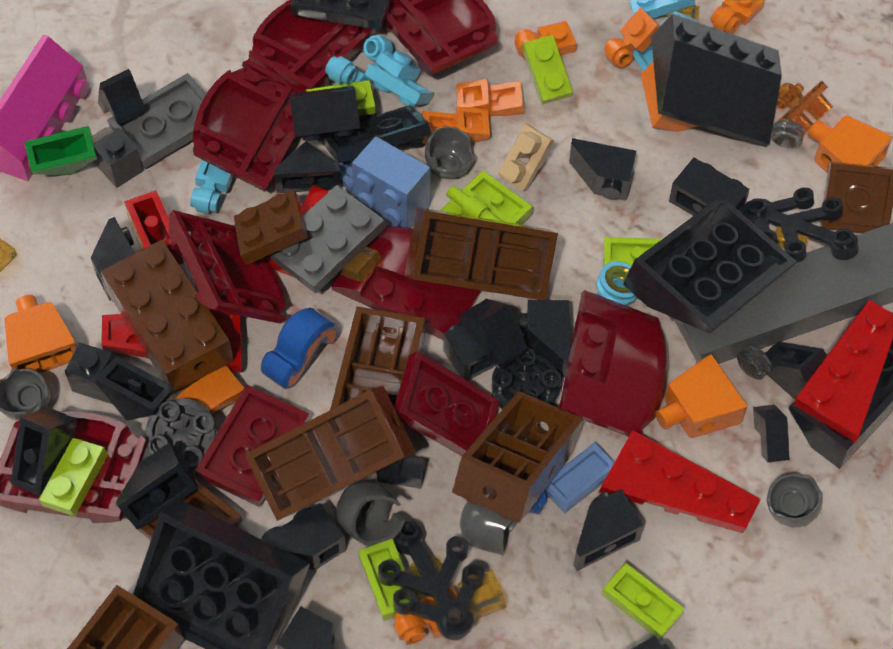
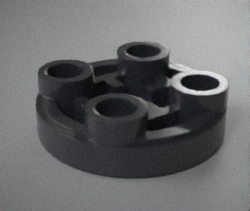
[491,348,562,409]
[145,398,218,469]

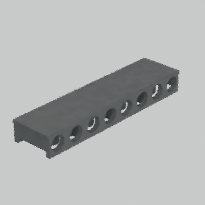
[669,223,893,364]

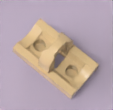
[497,123,554,191]

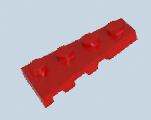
[794,300,893,443]
[101,308,242,373]
[599,430,761,533]

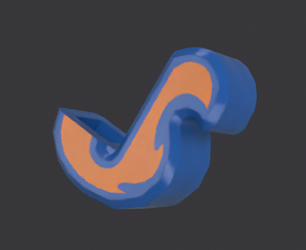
[261,307,338,389]

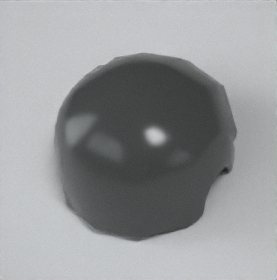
[425,126,474,179]
[0,369,51,421]
[767,473,823,528]

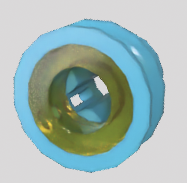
[596,261,637,305]

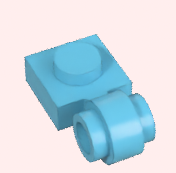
[364,35,421,81]
[325,56,373,85]
[190,160,233,215]

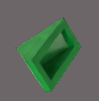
[24,126,97,175]

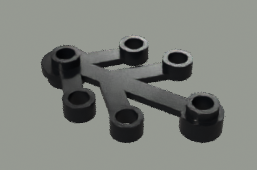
[741,187,859,263]
[378,521,485,640]

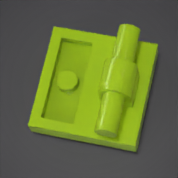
[439,171,533,224]

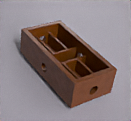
[405,207,558,300]
[101,240,234,394]
[330,306,425,429]
[244,386,416,521]
[452,391,583,523]
[67,585,184,649]

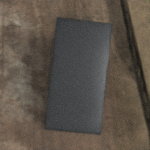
[753,404,790,463]
[377,456,425,489]

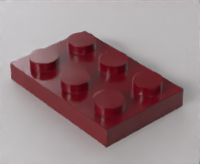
[394,351,499,457]
[195,384,309,507]

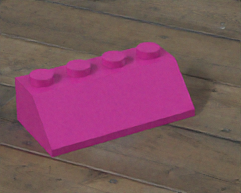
[0,34,89,181]

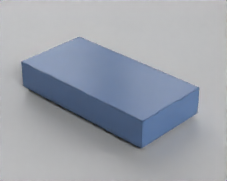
[544,442,614,514]

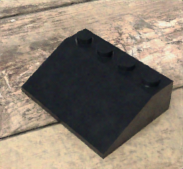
[651,14,782,147]
[623,196,796,334]
[133,500,310,649]

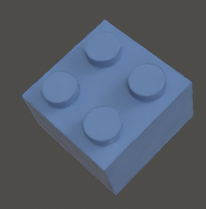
[352,136,430,228]

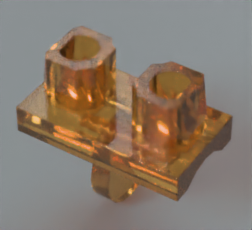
[773,80,833,139]

